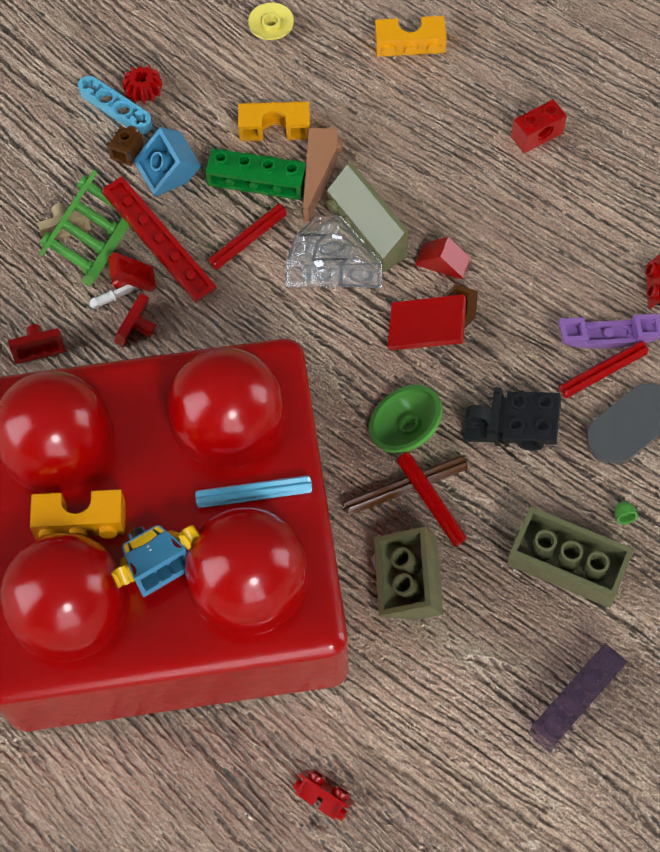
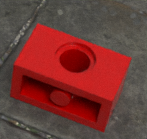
[511,99,567,153]

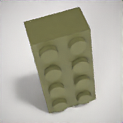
[507,506,634,608]

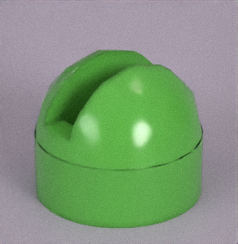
[614,501,638,525]

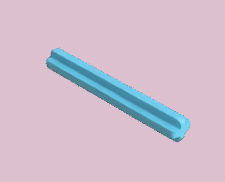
[195,475,312,508]

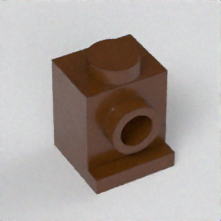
[107,126,144,166]

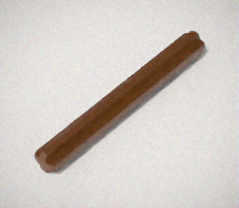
[343,455,468,515]

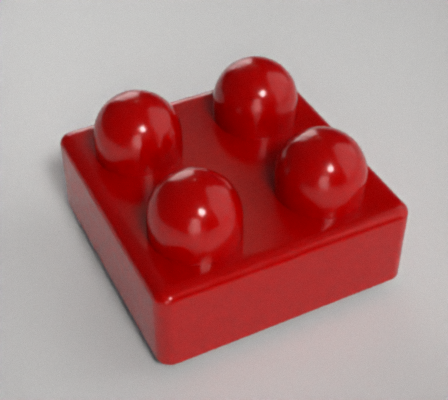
[0,338,349,732]

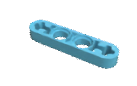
[78,76,152,135]

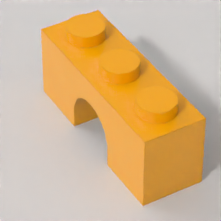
[375,16,447,57]
[238,101,310,141]
[30,490,125,539]

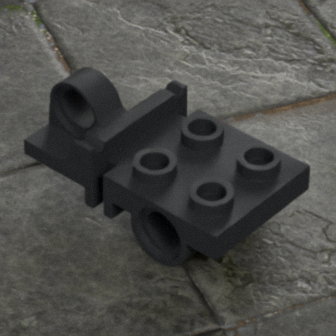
[464,387,561,451]

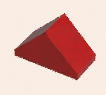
[415,237,470,280]

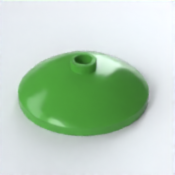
[369,385,443,453]

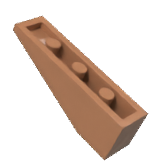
[303,127,342,222]

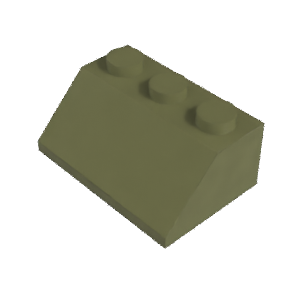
[374,526,443,620]

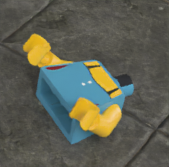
[111,525,200,597]

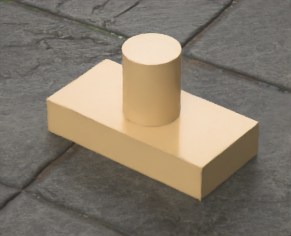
[37,203,92,240]

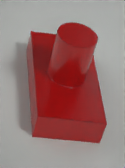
[108,252,156,292]
[114,293,157,347]
[8,324,66,364]

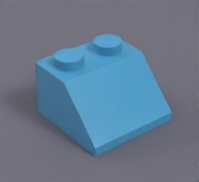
[134,127,201,196]

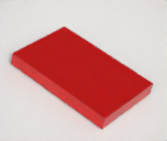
[387,294,467,351]

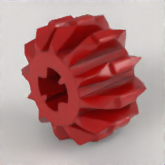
[122,64,163,105]

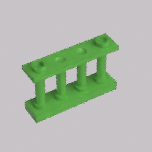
[39,169,129,287]

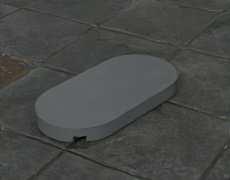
[587,383,660,465]

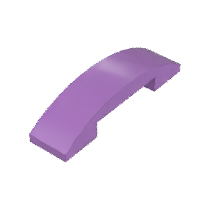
[558,314,660,349]

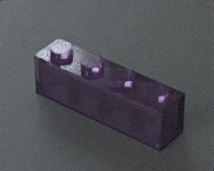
[528,643,628,753]

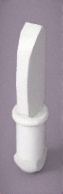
[89,285,139,309]

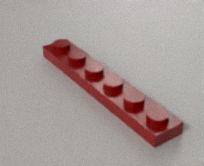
[102,176,216,303]

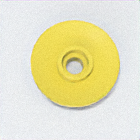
[248,3,294,40]

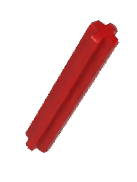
[208,204,287,270]
[558,341,649,398]
[397,452,467,546]

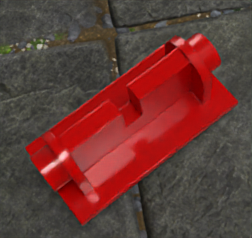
[645,254,660,309]
[293,769,355,822]

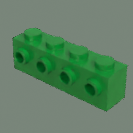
[205,148,306,200]

